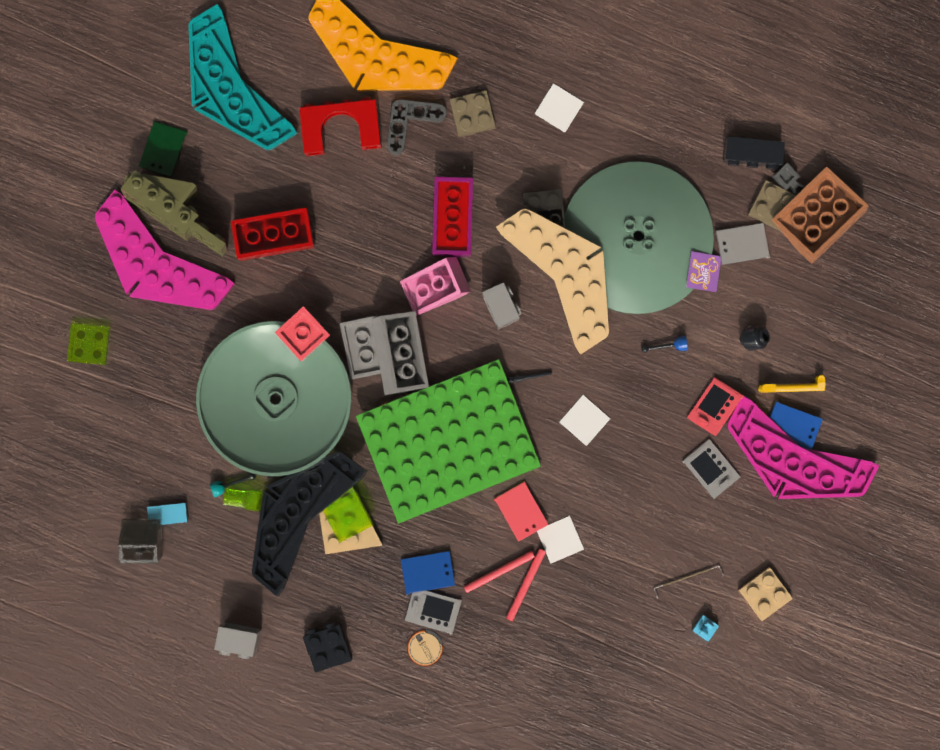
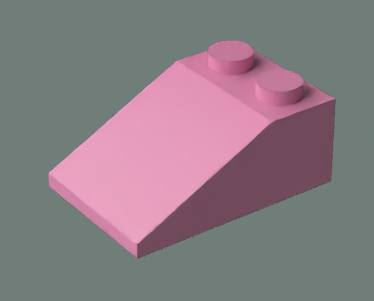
[400,257,471,316]

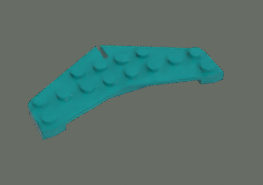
[188,4,297,150]

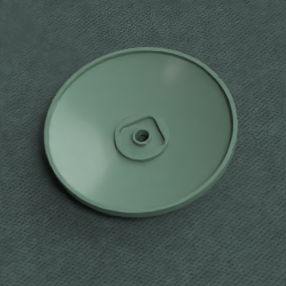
[562,162,714,314]
[196,321,352,476]

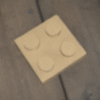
[738,567,793,621]

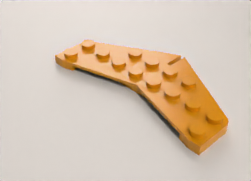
[309,0,458,91]

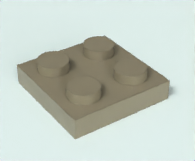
[450,90,495,137]
[748,180,796,232]

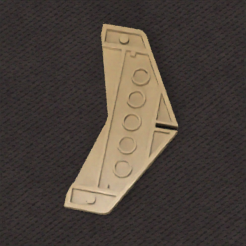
[496,209,609,354]

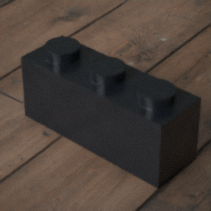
[723,136,785,170]

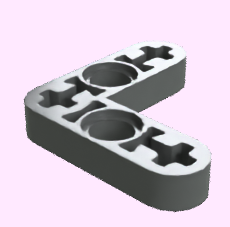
[387,100,447,156]

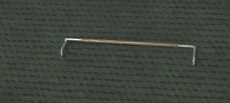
[654,566,724,599]

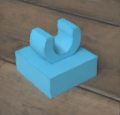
[692,614,719,642]

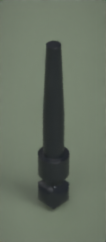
[507,371,552,384]

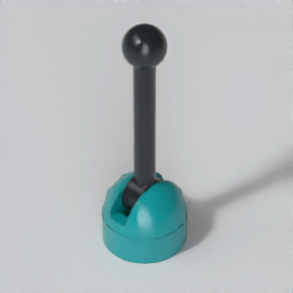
[209,473,256,498]

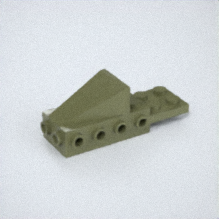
[121,170,227,257]

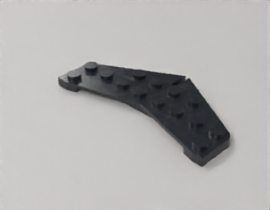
[252,452,368,596]

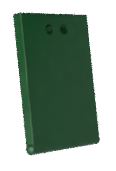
[138,121,188,178]

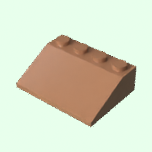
[772,167,869,264]

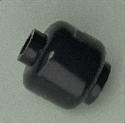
[740,325,770,351]

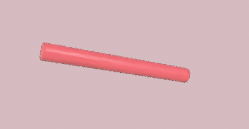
[506,549,546,621]
[463,551,535,593]

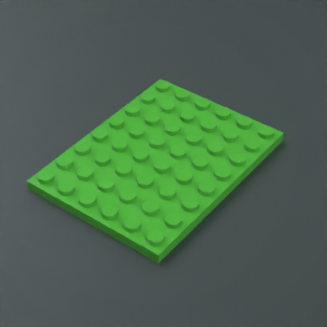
[356,359,541,524]

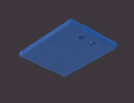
[770,401,823,449]
[401,551,455,595]

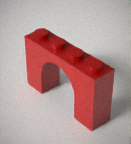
[299,97,381,156]

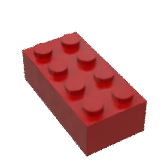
[231,208,315,261]

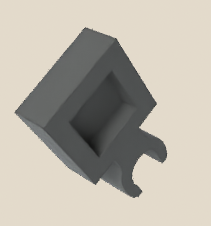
[772,163,805,196]

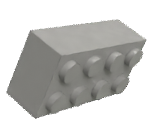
[371,311,429,395]

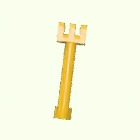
[758,375,825,393]

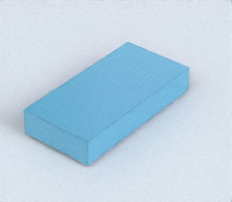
[147,503,188,526]

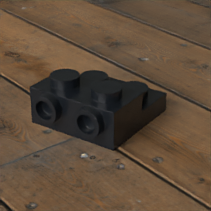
[303,622,352,673]

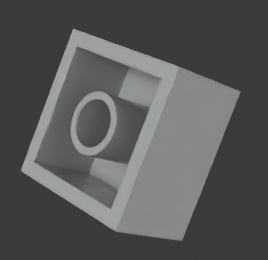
[482,283,521,330]
[214,622,262,659]

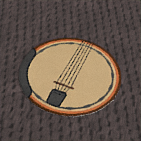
[407,630,443,667]

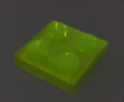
[323,491,374,543]

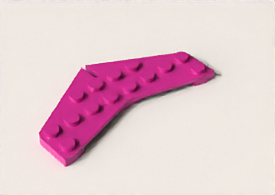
[95,190,235,310]
[727,397,879,499]

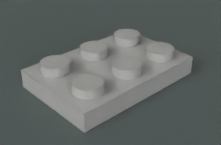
[340,316,381,380]

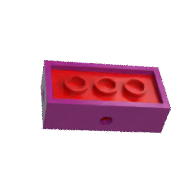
[432,177,473,257]

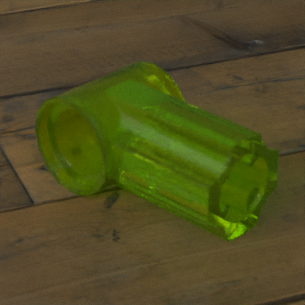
[223,488,263,511]

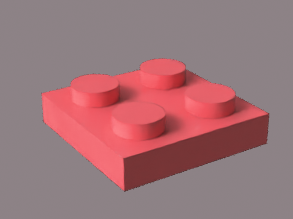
[275,306,330,362]

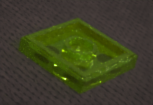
[67,323,110,365]

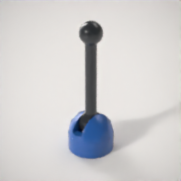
[641,335,688,353]

